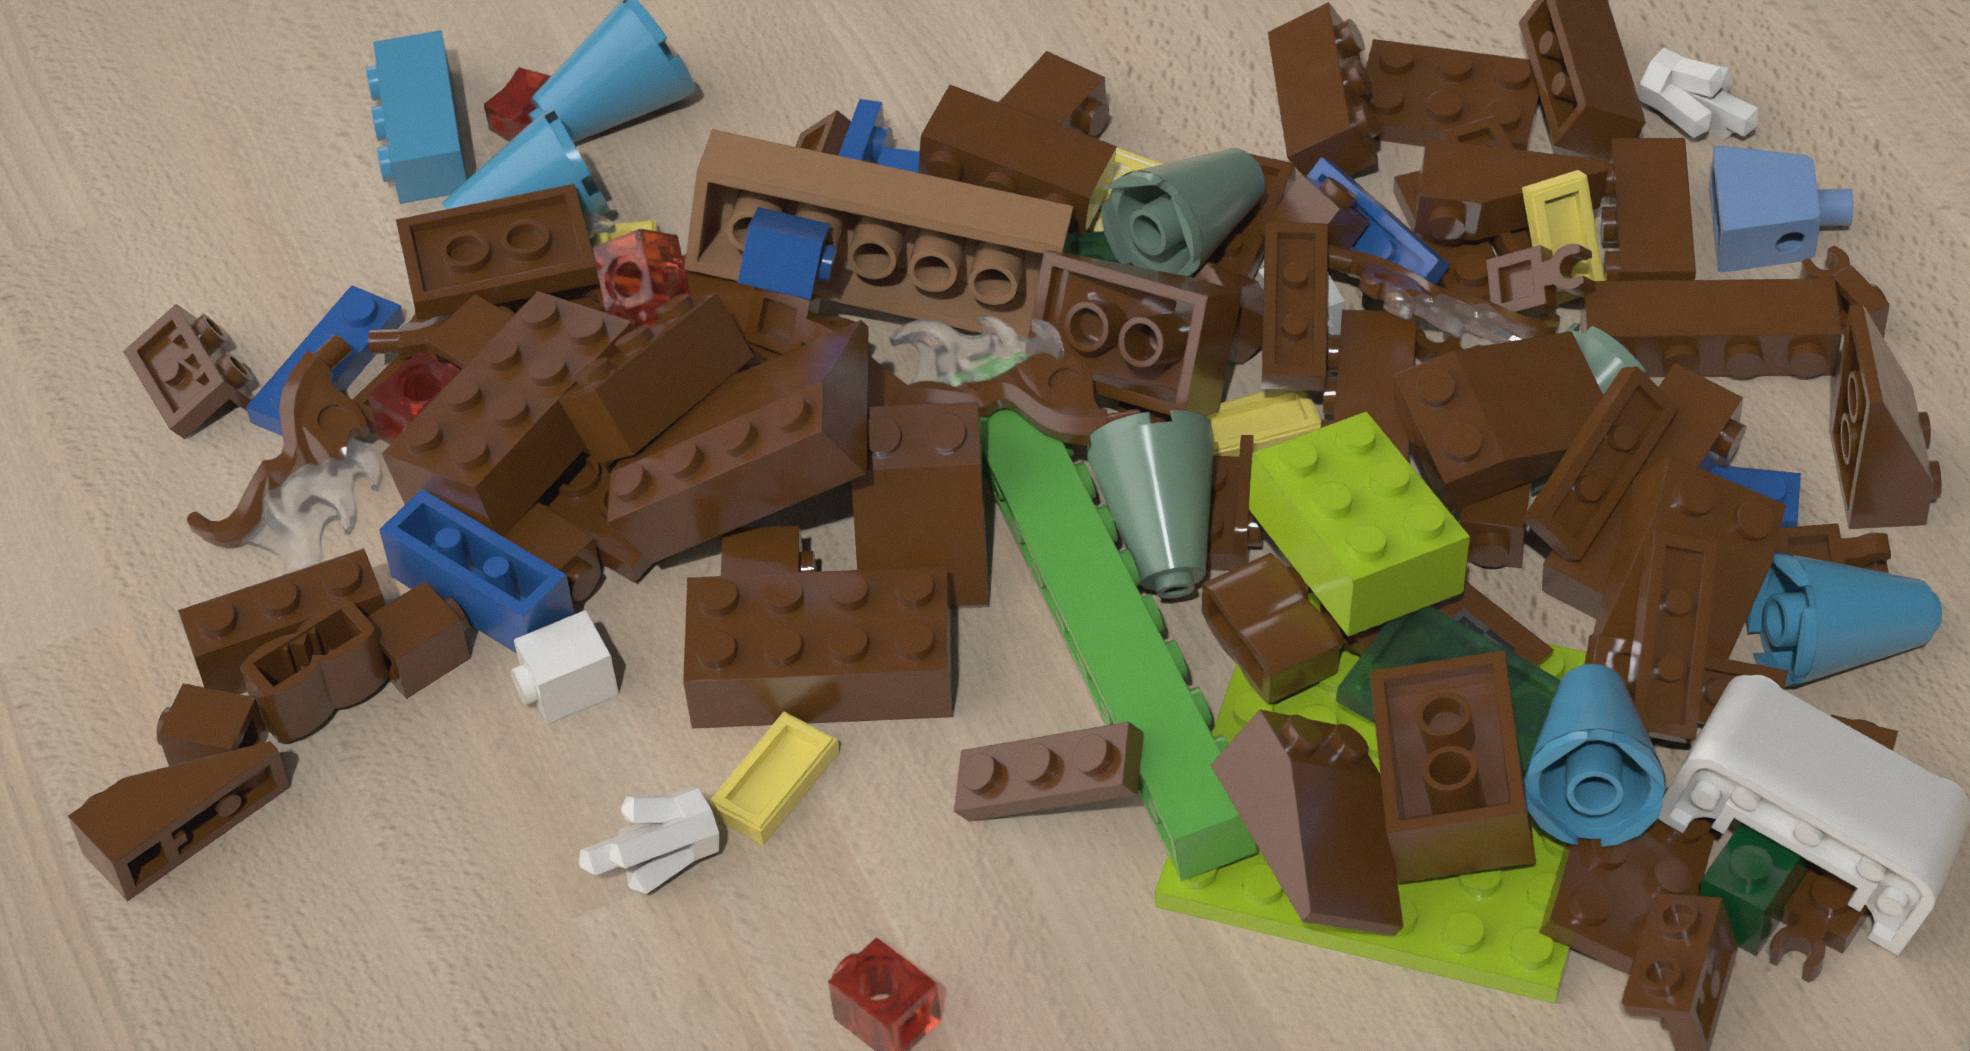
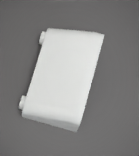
[1658,675,1970,956]

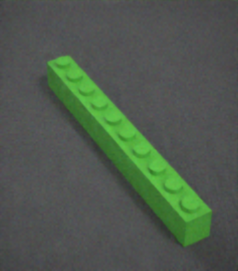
[949,358,1258,881]

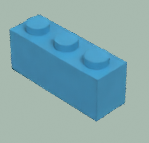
[366,30,467,204]

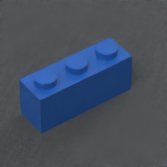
[379,489,575,654]

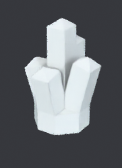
[1638,47,1758,140]
[579,787,719,894]

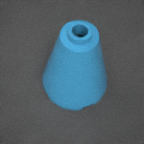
[528,0,696,143]
[442,107,611,222]
[1747,553,1942,686]
[1524,664,1666,846]

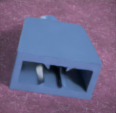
[1709,146,1853,272]

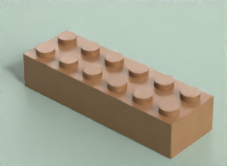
[684,129,1073,343]

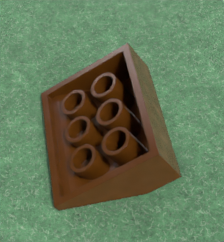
[607,320,869,563]

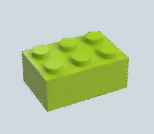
[1249,411,1470,636]

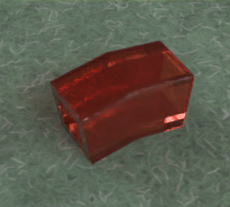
[483,67,551,142]

